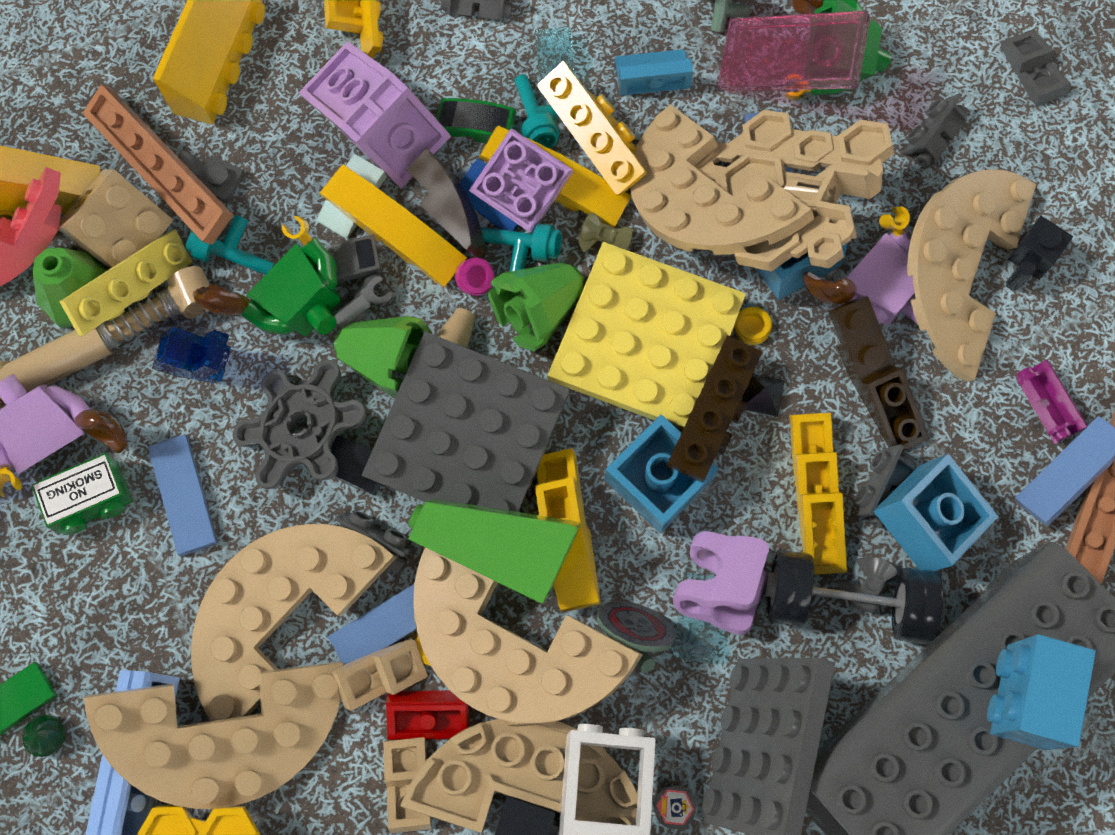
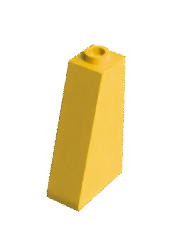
[0,145,100,214]

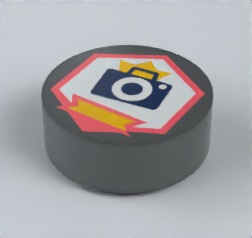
[654,786,696,829]

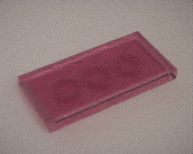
[718,10,870,92]

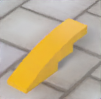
[479,126,631,227]
[319,164,467,287]
[789,412,847,575]

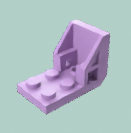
[299,41,451,189]

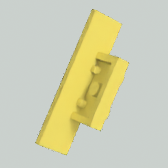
[59,229,193,336]

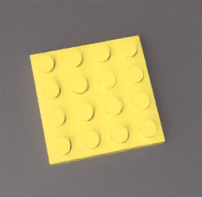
[547,242,746,431]

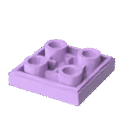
[469,128,574,234]

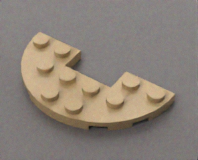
[630,104,815,255]
[907,169,1036,382]
[191,524,397,721]
[413,547,642,724]
[84,661,343,809]
[400,719,638,833]

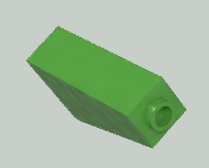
[408,499,581,604]

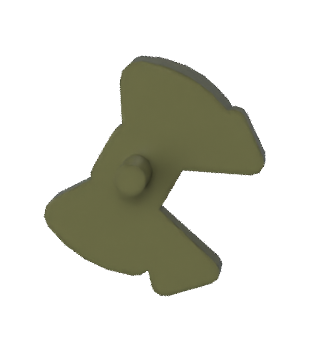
[578,213,632,252]

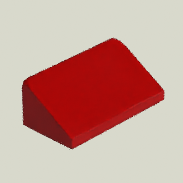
[386,690,470,740]

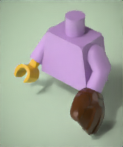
[802,207,918,326]
[0,374,127,497]

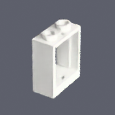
[559,724,655,835]

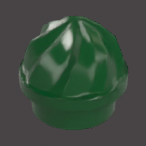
[22,715,65,757]

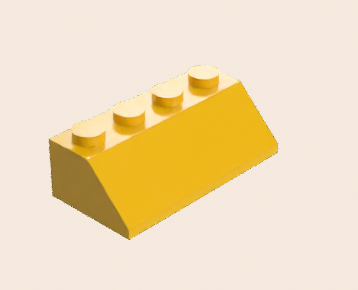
[153,0,265,125]

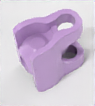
[673,531,769,635]

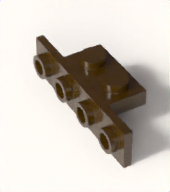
[666,335,762,483]

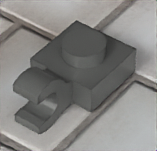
[178,150,245,204]
[331,274,394,329]

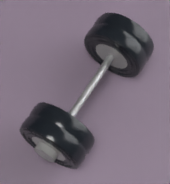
[764,549,945,644]

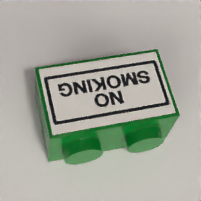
[31,453,133,535]

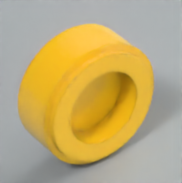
[733,307,772,345]

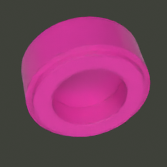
[455,258,495,296]

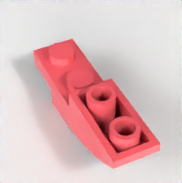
[0,167,62,286]

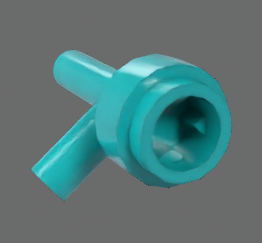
[514,74,560,149]
[186,215,275,275]
[481,223,562,272]

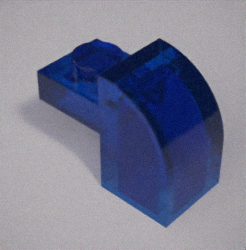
[152,327,231,383]

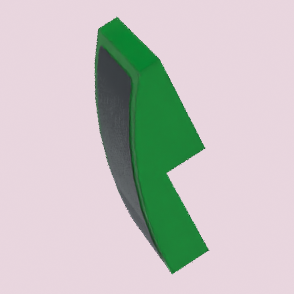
[436,98,517,144]

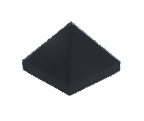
[742,374,785,417]

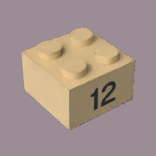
[59,169,174,269]

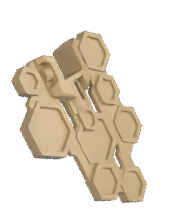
[694,110,894,271]

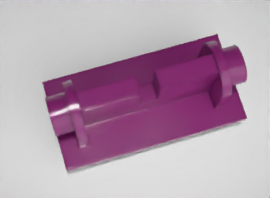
[1016,359,1088,444]

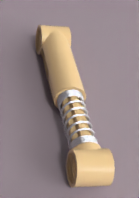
[0,266,210,409]

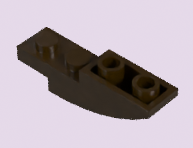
[828,295,929,451]

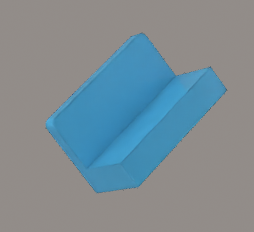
[615,49,693,96]

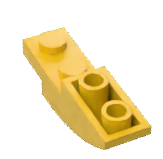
[535,448,601,613]

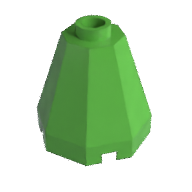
[33,248,109,328]
[488,262,585,352]
[334,316,432,398]

